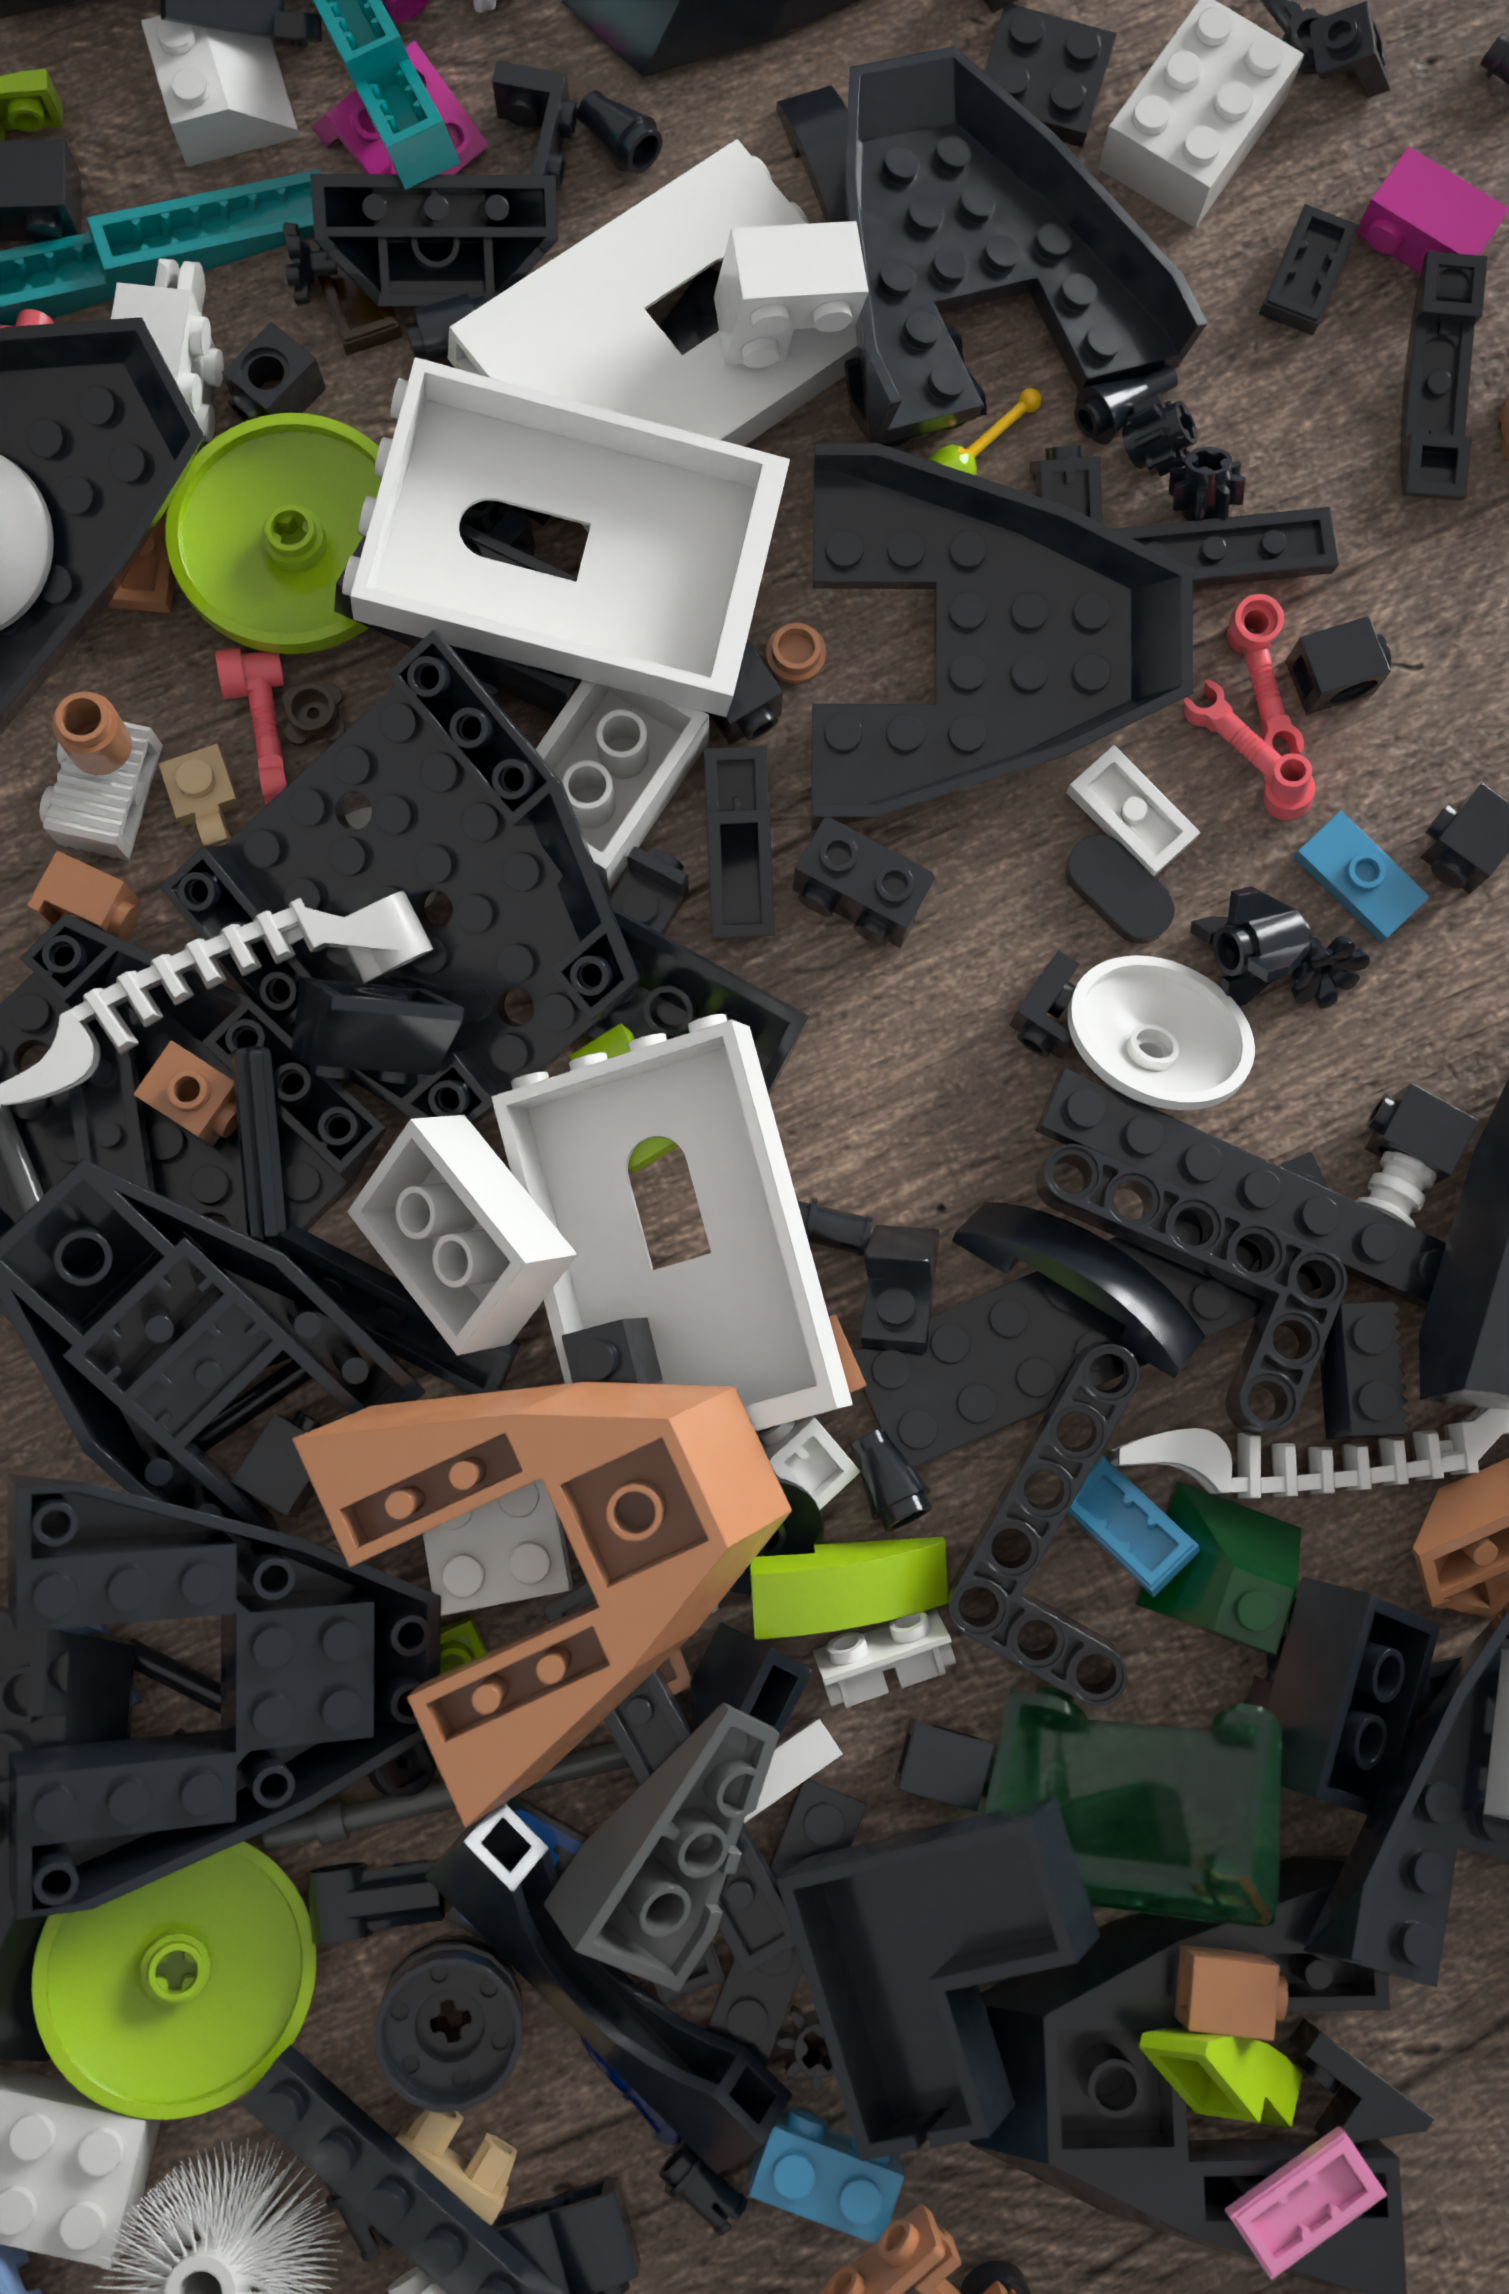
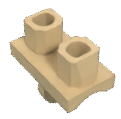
[395,2109,518,2225]

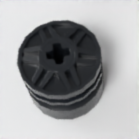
[374,1935,523,2112]

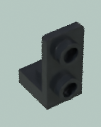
[492,61,578,192]

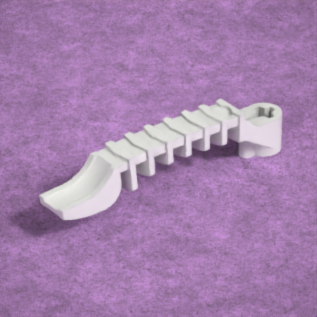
[0,891,434,1106]
[1110,1407,1509,1499]

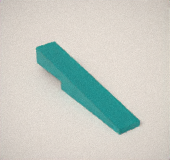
[311,0,461,190]
[0,169,322,326]

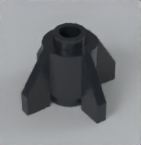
[1190,886,1311,1006]

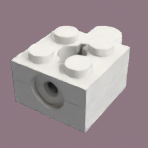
[111,259,224,455]

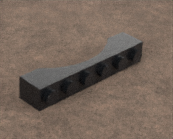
[424,1803,793,2174]

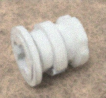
[1356,1151,1437,1228]

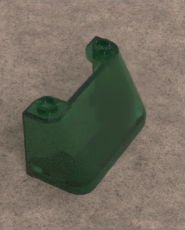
[984,1687,1282,1927]

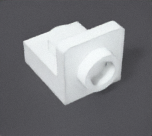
[756,1416,861,1510]

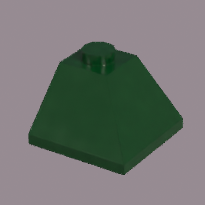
[1135,1482,1301,1655]

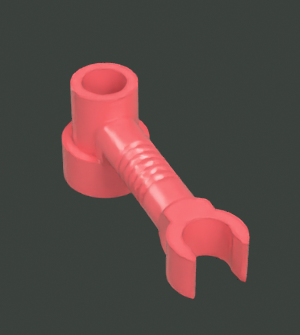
[1226,594,1304,754]
[215,647,288,806]
[1183,680,1315,821]

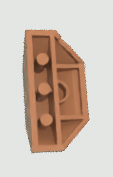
[1412,1458,1509,1617]

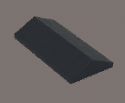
[532,906,809,1096]

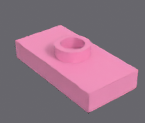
[1224,2126,1387,2280]

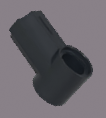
[306,1858,445,1944]

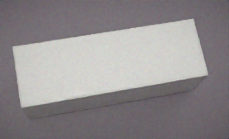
[744,1716,843,1823]

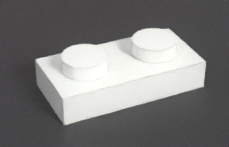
[1066,745,1201,876]

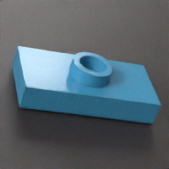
[1293,811,1430,943]
[1067,1456,1200,1598]

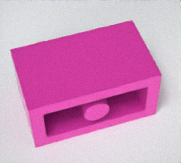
[1356,146,1509,276]

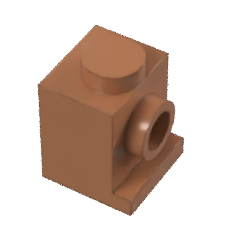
[27,851,140,940]

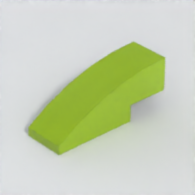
[750,1537,948,1640]
[1139,2028,1302,2128]

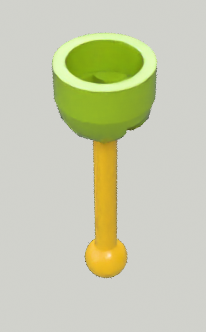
[927,388,1042,476]

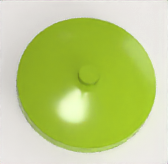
[165,413,382,654]
[32,1841,317,2120]

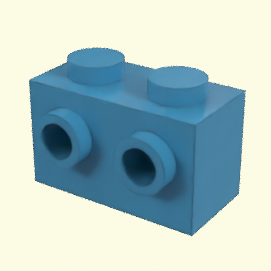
[748,2107,905,2244]

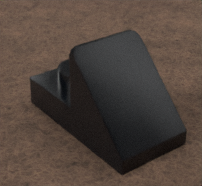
[860,1225,940,1353]
[1289,2018,1434,2143]

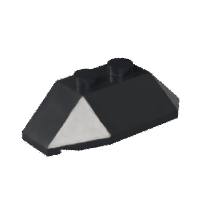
[310,174,558,307]

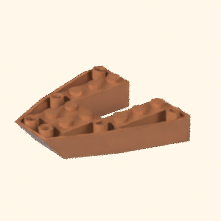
[293,1382,792,1828]

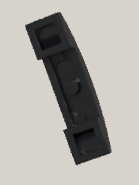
[776,85,848,223]
[1400,251,1488,501]
[952,1202,1205,1379]

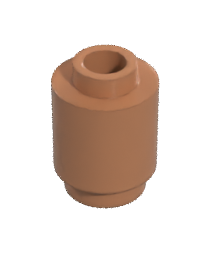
[52,692,132,775]

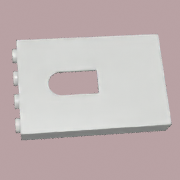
[448,139,859,533]
[342,357,790,717]
[492,1014,853,1431]

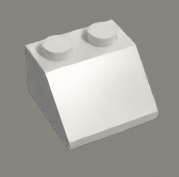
[141,15,300,167]

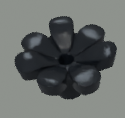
[283,222,338,306]
[1291,936,1370,1008]

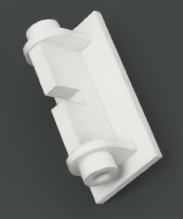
[812,1608,956,1709]

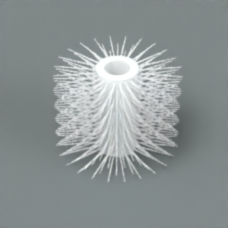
[94,2138,343,2294]

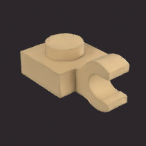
[158,744,241,846]

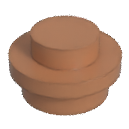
[765,623,827,684]

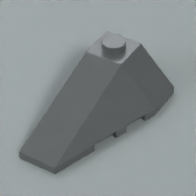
[543,1703,780,1992]

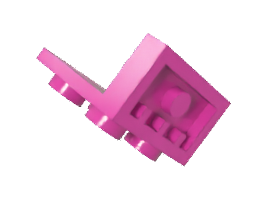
[311,40,487,175]

